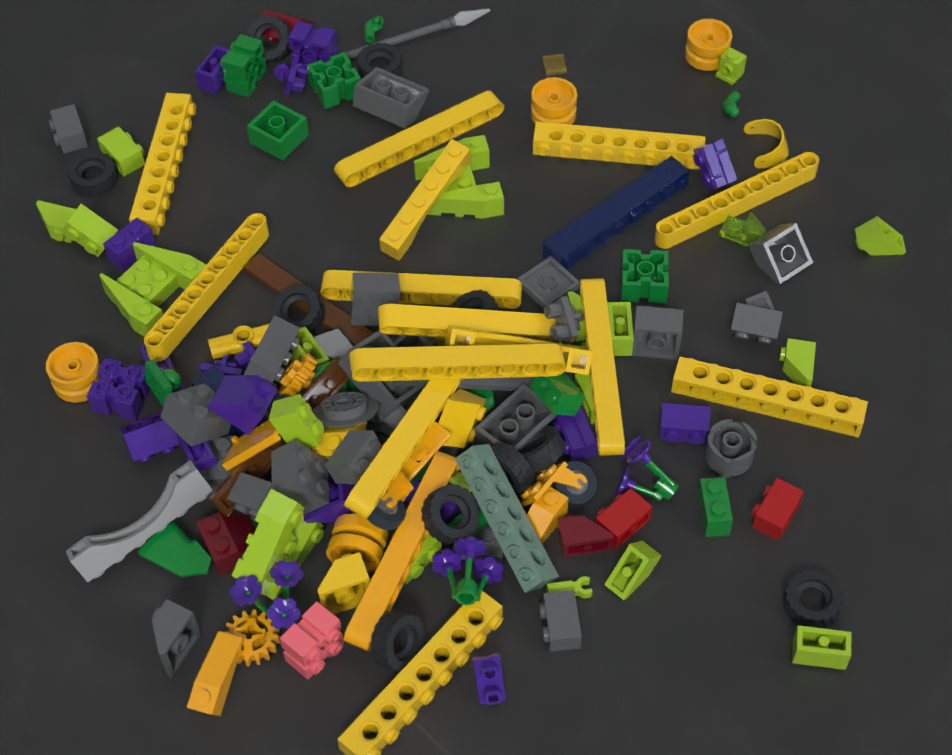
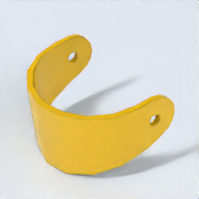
[744,119,789,168]

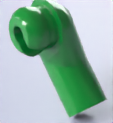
[364,16,384,43]
[722,91,740,117]

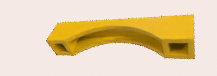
[379,139,470,261]
[444,325,593,375]

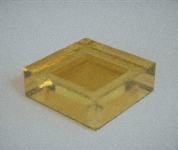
[543,54,567,76]

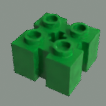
[221,34,267,97]
[307,52,361,109]
[621,249,669,303]

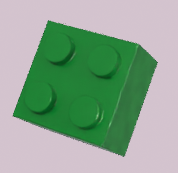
[247,100,309,161]

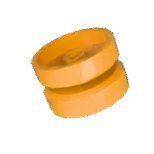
[685,19,732,71]
[531,77,577,125]
[46,342,101,403]
[326,514,389,573]

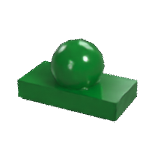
[145,360,182,406]

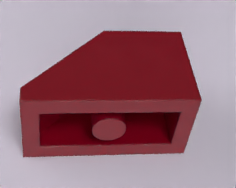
[557,515,614,557]

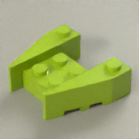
[414,135,504,219]
[99,242,206,337]
[232,489,325,600]

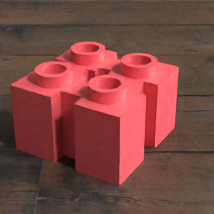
[280,601,344,679]

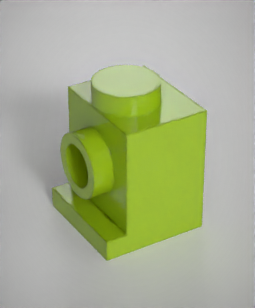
[716,47,747,85]

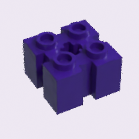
[288,21,338,65]
[87,358,151,421]

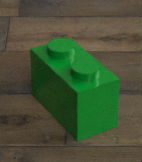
[530,373,585,416]
[697,477,733,537]

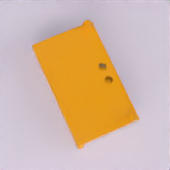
[222,420,281,471]
[382,421,452,482]

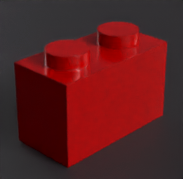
[751,478,804,541]
[595,488,653,549]

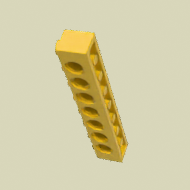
[129,93,196,235]
[533,122,705,170]
[671,357,868,438]
[337,591,503,755]

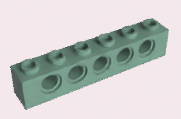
[455,444,559,593]

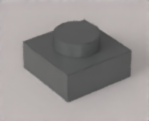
[745,291,775,310]

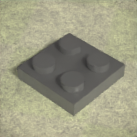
[517,256,580,309]

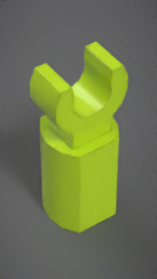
[546,576,592,598]

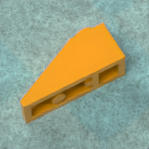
[527,486,568,544]
[187,631,244,716]

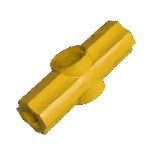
[208,324,269,359]

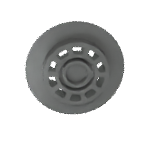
[312,392,379,428]

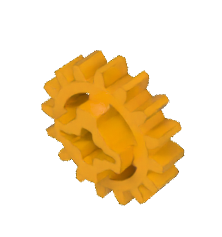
[277,353,317,397]
[224,609,280,666]

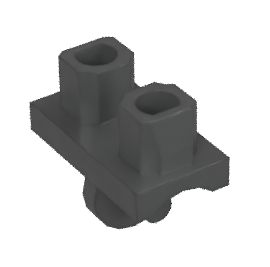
[544,296,584,344]

